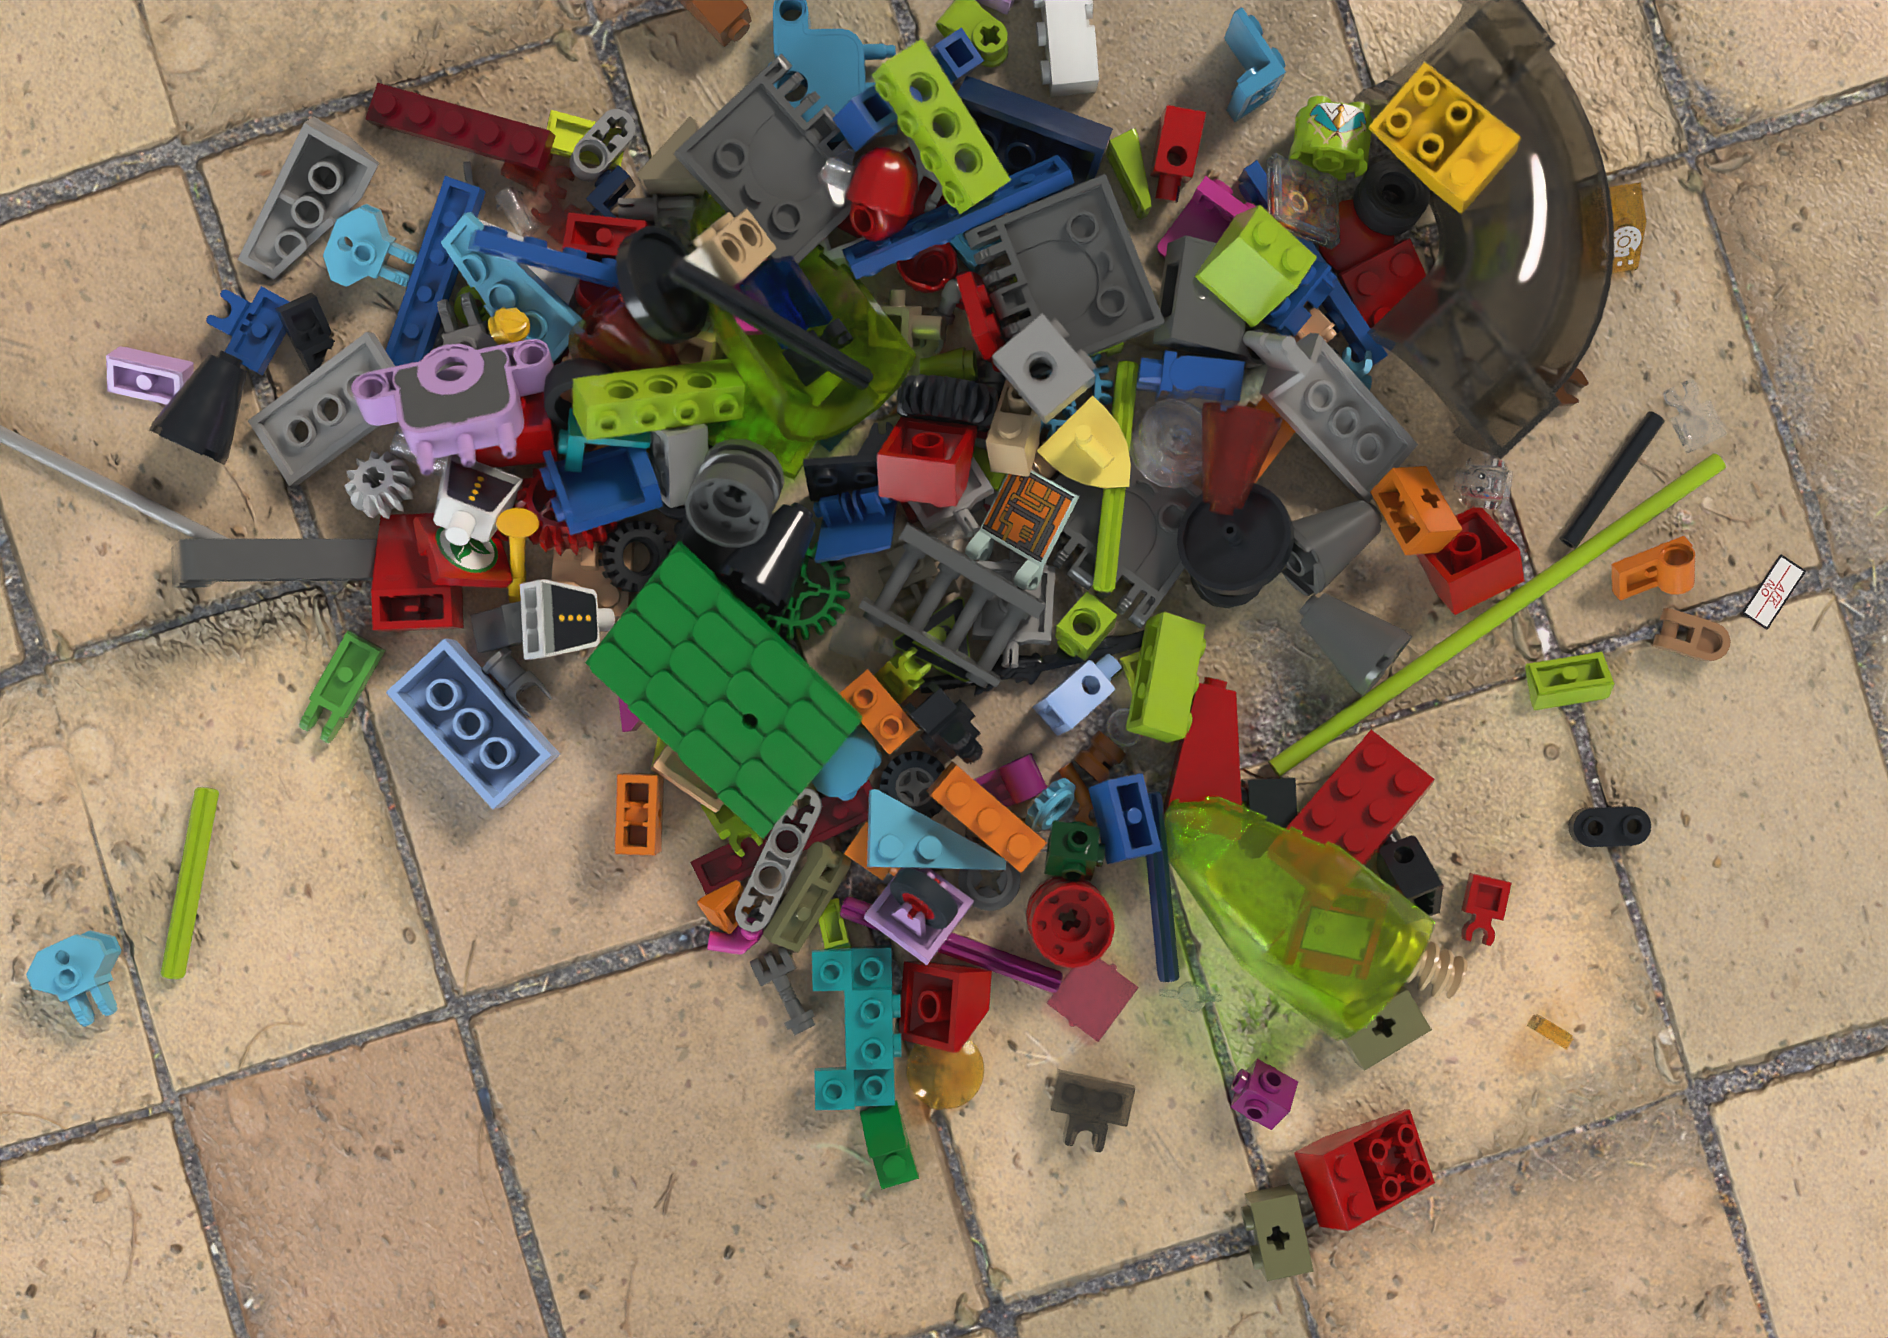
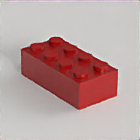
[1268,729,1435,907]

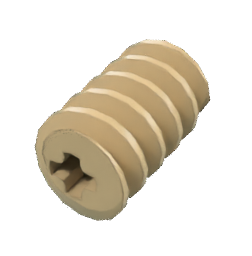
[1375,926,1468,999]

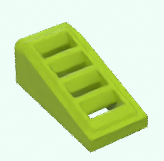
[1105,128,1152,220]

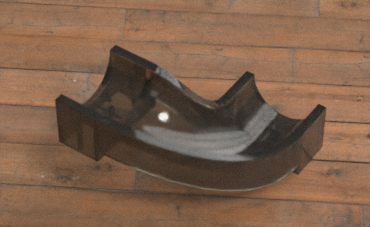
[1353,0,1614,459]

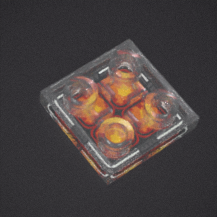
[1267,153,1340,250]

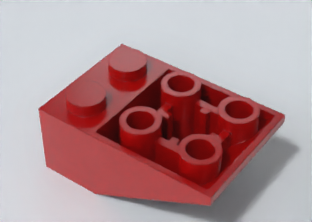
[371,513,464,632]
[1294,1109,1435,1231]

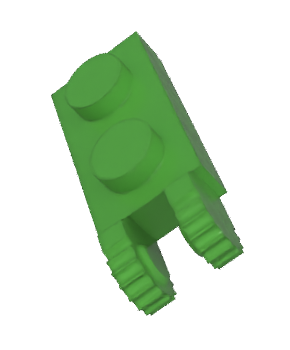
[299,631,386,744]

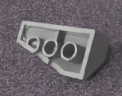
[238,116,379,279]

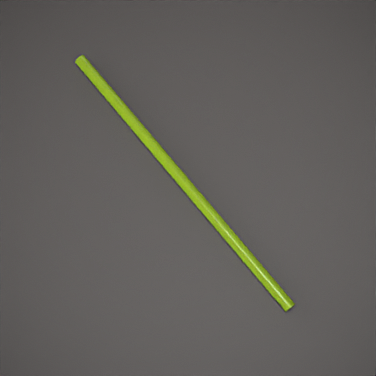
[1268,453,1726,777]

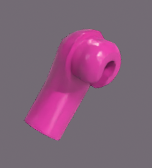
[707,917,763,955]

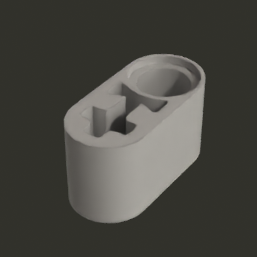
[570,109,635,182]

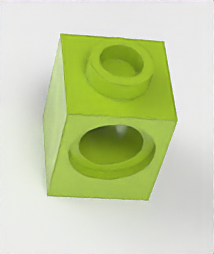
[1055,591,1117,661]

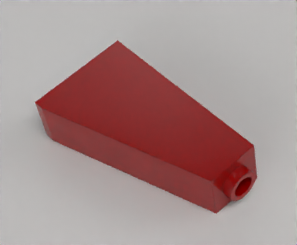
[1163,677,1243,839]

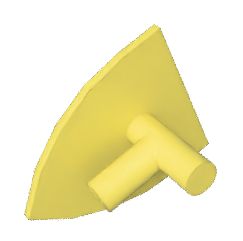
[1037,395,1131,489]

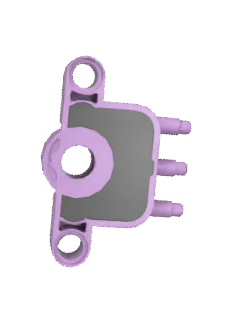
[351,339,554,475]

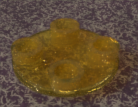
[906,1039,984,1110]

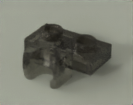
[1050,1069,1135,1153]

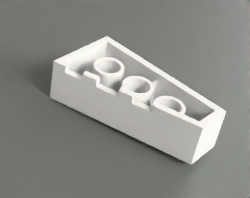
[1033,0,1099,97]

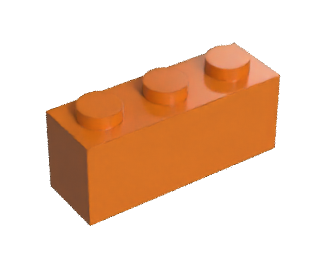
[927,761,1047,873]

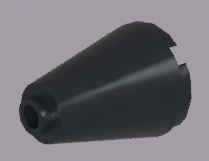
[149,350,247,465]
[715,502,816,617]

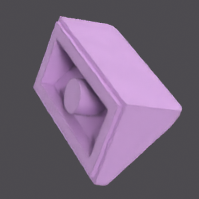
[106,346,194,405]

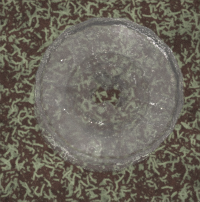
[1130,399,1218,489]

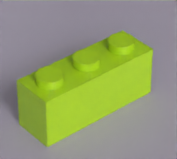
[1125,612,1206,743]

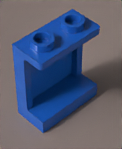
[539,445,663,535]

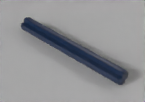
[1146,791,1179,982]

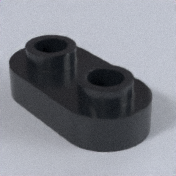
[1568,806,1651,847]

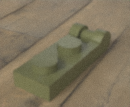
[763,842,851,953]

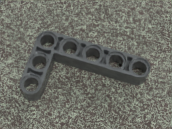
[171,539,377,588]

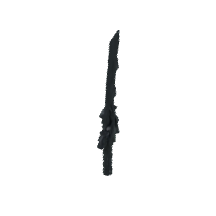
[920,630,1145,697]

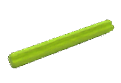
[161,787,219,979]

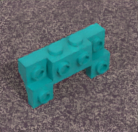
[812,945,902,1111]

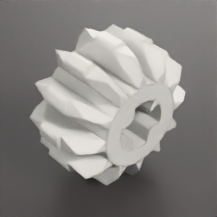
[344,451,416,519]

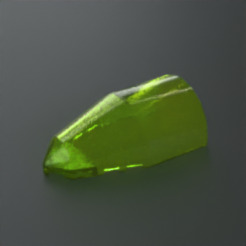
[690,189,916,443]
[1165,797,1436,1041]

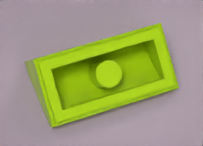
[1525,652,1615,710]

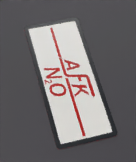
[1742,554,1806,629]

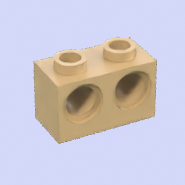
[685,209,777,287]

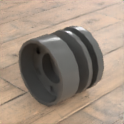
[685,439,785,548]

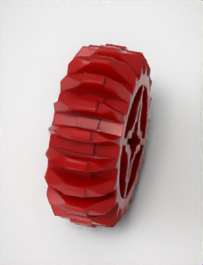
[515,455,622,556]

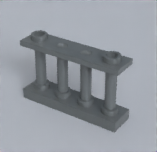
[859,522,1046,688]

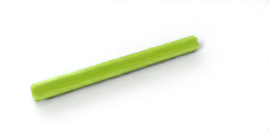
[1093,361,1139,593]

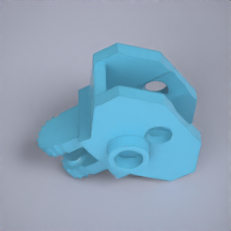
[323,204,418,287]
[26,930,122,1027]

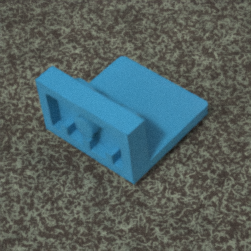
[1224,7,1286,123]

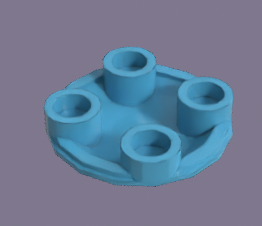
[812,725,882,801]

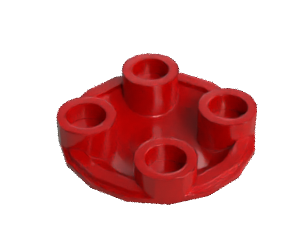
[1317,199,1395,274]

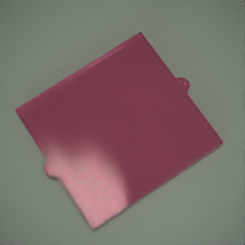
[1046,958,1139,1042]

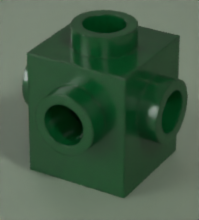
[1044,820,1105,882]

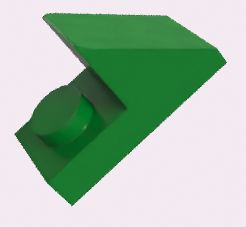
[860,1100,919,1190]

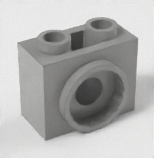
[992,313,1096,424]

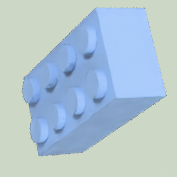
[386,638,561,809]

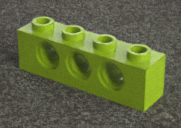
[872,38,1011,214]
[573,359,745,440]

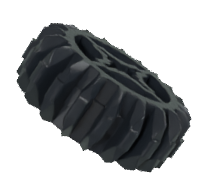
[896,374,1001,432]

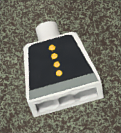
[433,454,523,545]
[520,580,615,660]

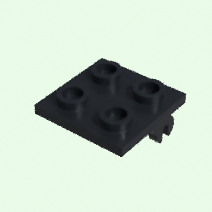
[803,422,893,502]

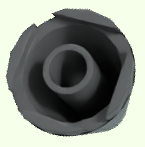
[1281,500,1382,596]
[1299,593,1412,696]

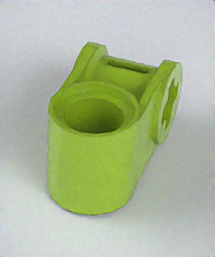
[935,0,1009,68]

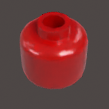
[850,202,909,242]

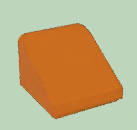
[697,880,755,934]

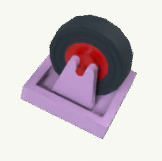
[864,868,974,965]

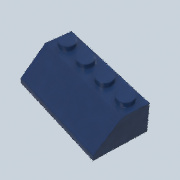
[957,75,1113,201]

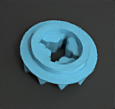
[1025,778,1076,832]

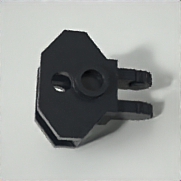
[904,681,984,764]

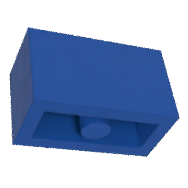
[1088,773,1162,865]

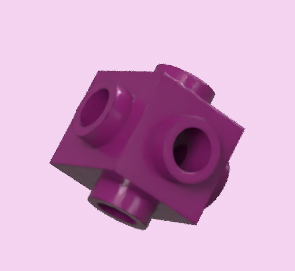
[1231,1059,1298,1130]

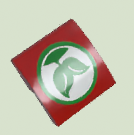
[413,517,513,588]

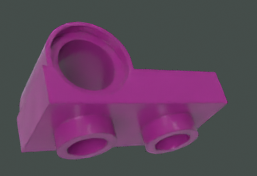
[974,753,1047,808]

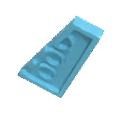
[441,212,589,364]

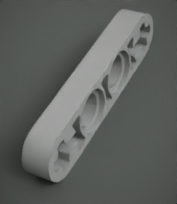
[735,788,822,932]

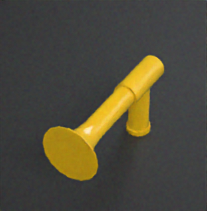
[496,508,539,603]

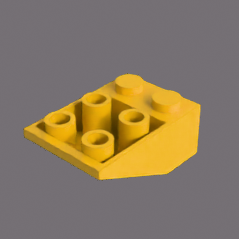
[1369,62,1521,214]

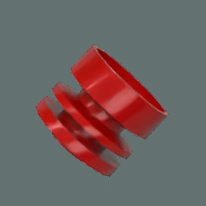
[1025,876,1115,968]

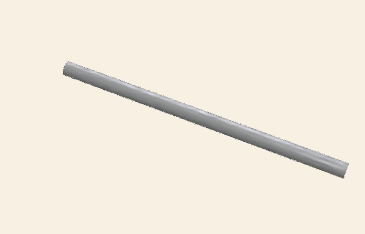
[0,425,229,539]

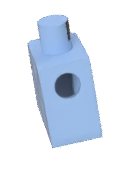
[1032,654,1123,736]

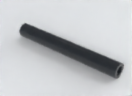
[1559,411,1665,549]

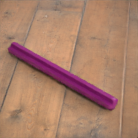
[840,896,1063,993]

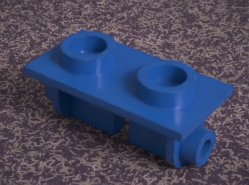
[1261,260,1337,337]

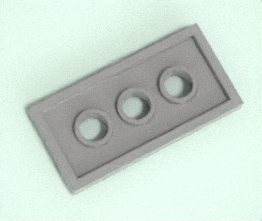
[248,332,395,486]

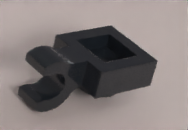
[781,318,854,387]

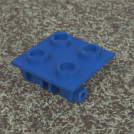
[813,485,898,563]

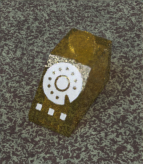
[1586,182,1647,276]

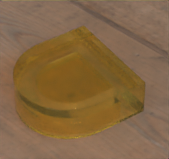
[1527,1014,1574,1050]

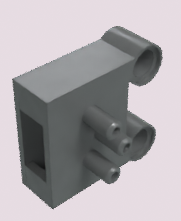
[1153,235,1268,370]

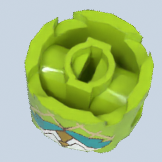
[1289,96,1374,181]

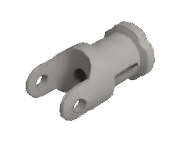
[482,647,552,718]

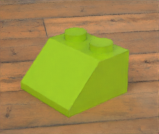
[1194,205,1317,327]

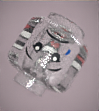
[1453,456,1514,510]

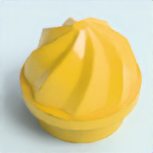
[488,308,530,345]

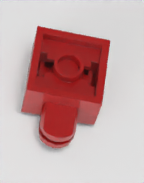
[475,392,558,468]

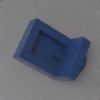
[586,165,636,218]

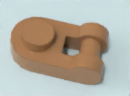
[1652,608,1731,661]

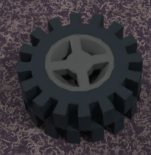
[880,751,945,819]

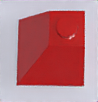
[898,961,992,1053]

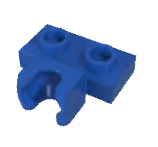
[206,286,289,375]

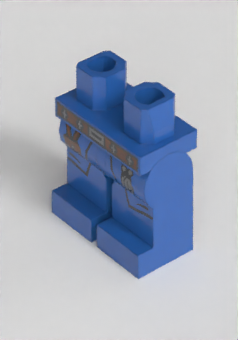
[1136,351,1245,413]

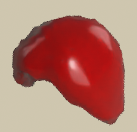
[846,147,918,217]

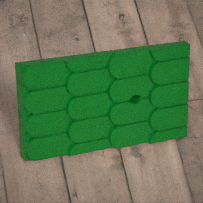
[585,540,863,839]

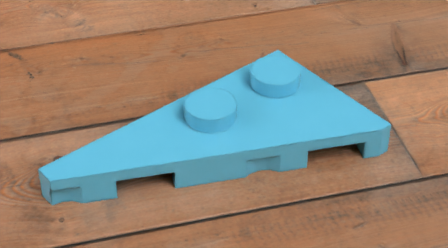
[867,789,1006,870]

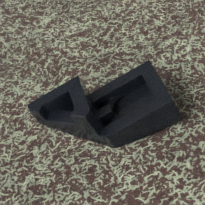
[275,293,335,375]

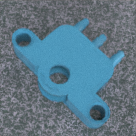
[768,0,898,152]

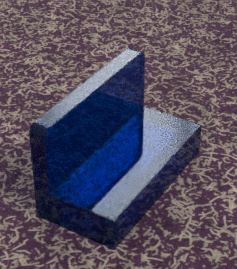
[738,256,833,349]

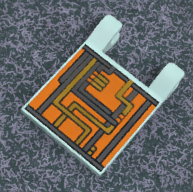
[965,470,1079,591]

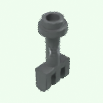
[750,946,815,1036]

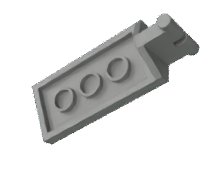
[1243,331,1418,503]

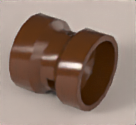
[1073,730,1128,783]

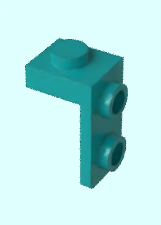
[558,408,651,472]

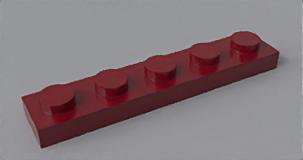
[365,82,556,173]
[691,778,873,895]

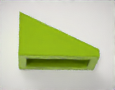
[819,898,852,950]

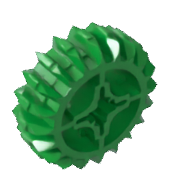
[751,541,851,640]

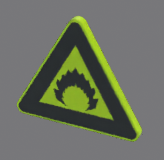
[892,597,970,682]

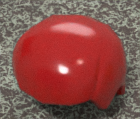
[897,242,958,294]

